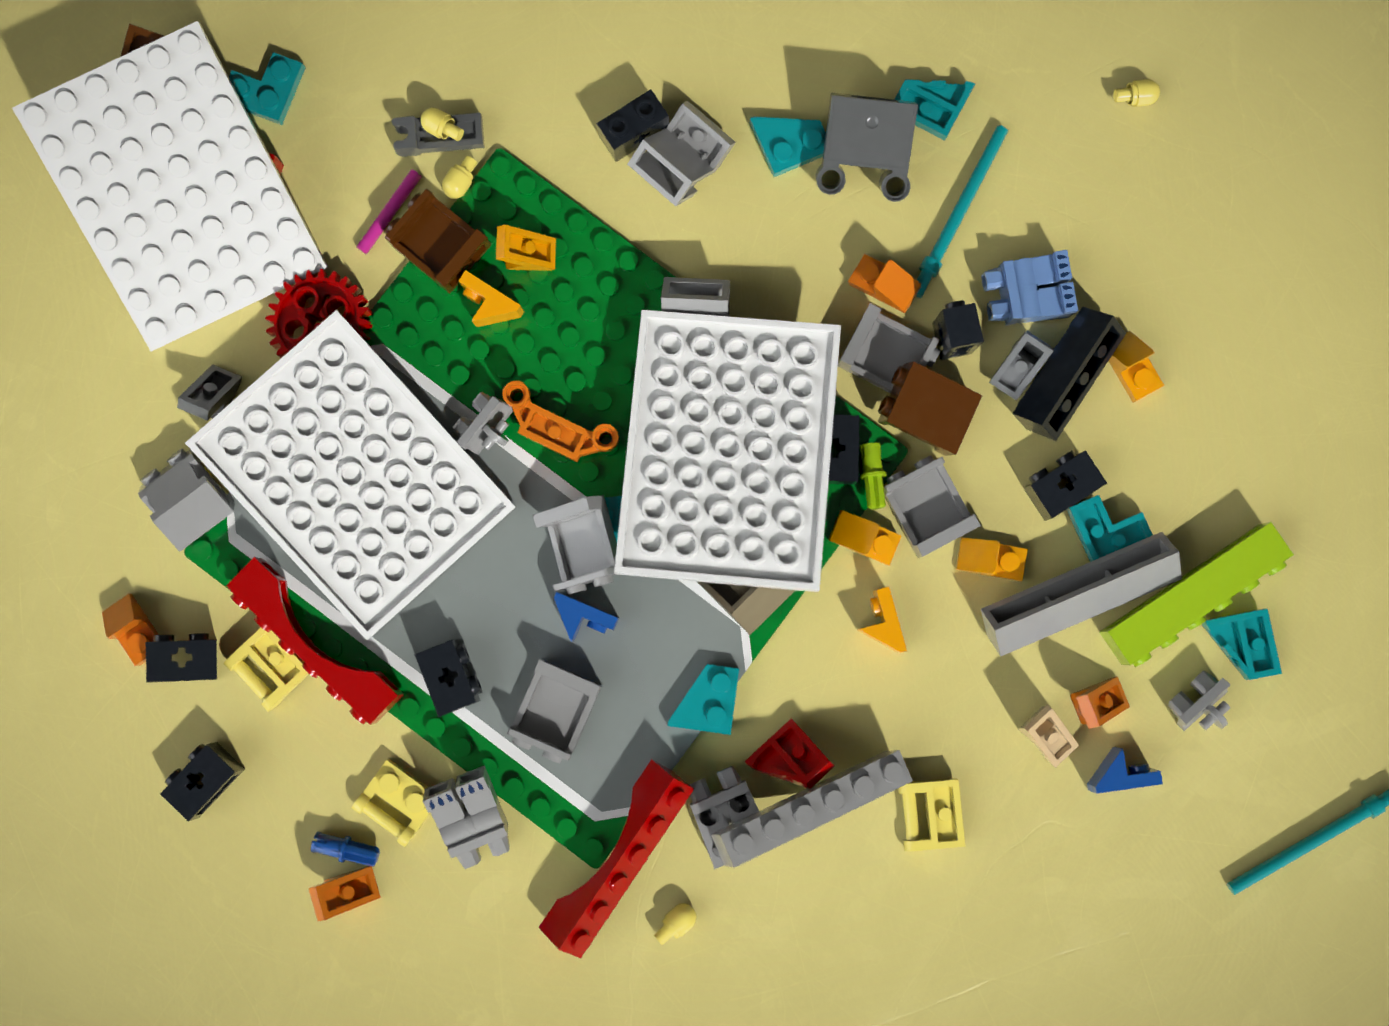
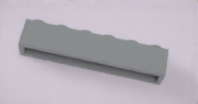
[981,532,1182,656]
[711,750,913,868]

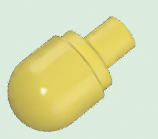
[1113,79,1160,107]
[420,107,464,141]
[442,156,477,199]
[654,904,697,945]

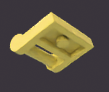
[224,627,309,712]
[352,759,430,847]
[898,778,965,851]

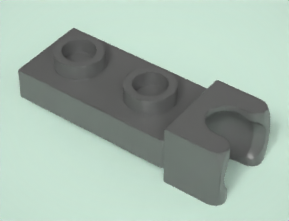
[392,113,485,157]

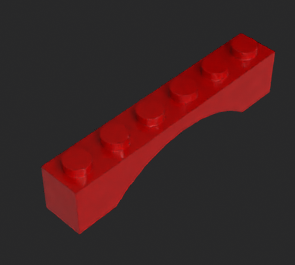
[226,557,404,725]
[538,759,694,958]

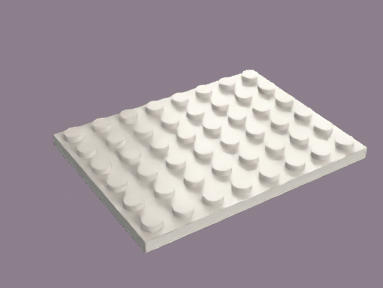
[12,21,328,351]
[185,310,516,640]
[614,310,841,592]

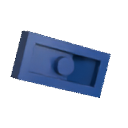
[554,592,619,642]
[1087,747,1163,794]

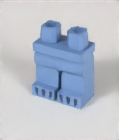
[981,250,1078,325]

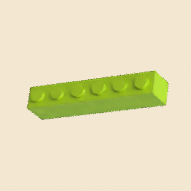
[1099,522,1294,667]

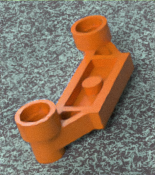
[503,381,619,463]

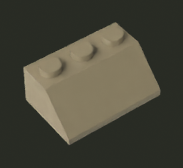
[697,581,795,635]

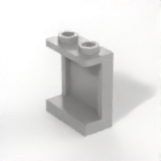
[838,303,941,393]
[884,455,981,558]
[533,495,617,595]
[507,659,602,763]

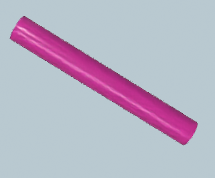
[356,169,422,255]

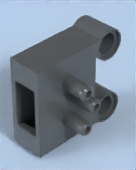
[816,93,918,202]

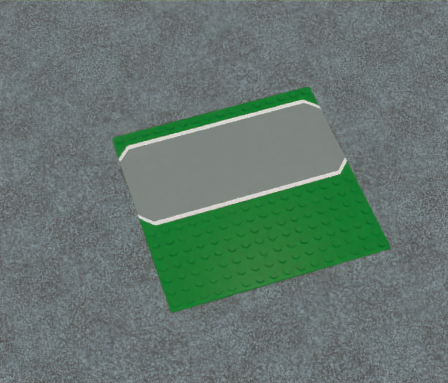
[184,148,908,869]

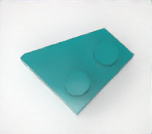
[895,79,975,141]
[749,117,826,177]
[1202,609,1282,680]
[667,664,739,735]

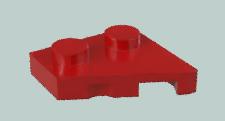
[745,718,835,789]

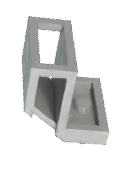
[627,101,736,206]
[661,277,730,317]
[138,449,235,552]

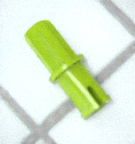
[859,443,886,510]

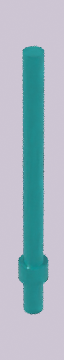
[916,125,1008,298]
[1227,789,1389,895]

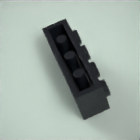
[1012,306,1126,441]

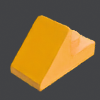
[496,225,556,271]
[459,270,524,327]
[1109,331,1165,403]
[828,510,902,566]
[956,538,1028,582]
[857,587,907,653]

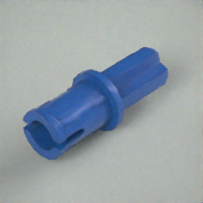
[311,831,380,867]

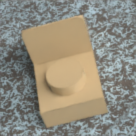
[1018,705,1079,768]

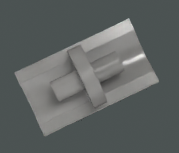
[453,392,513,455]
[1168,671,1230,731]

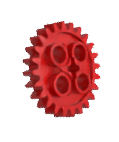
[265,269,373,358]

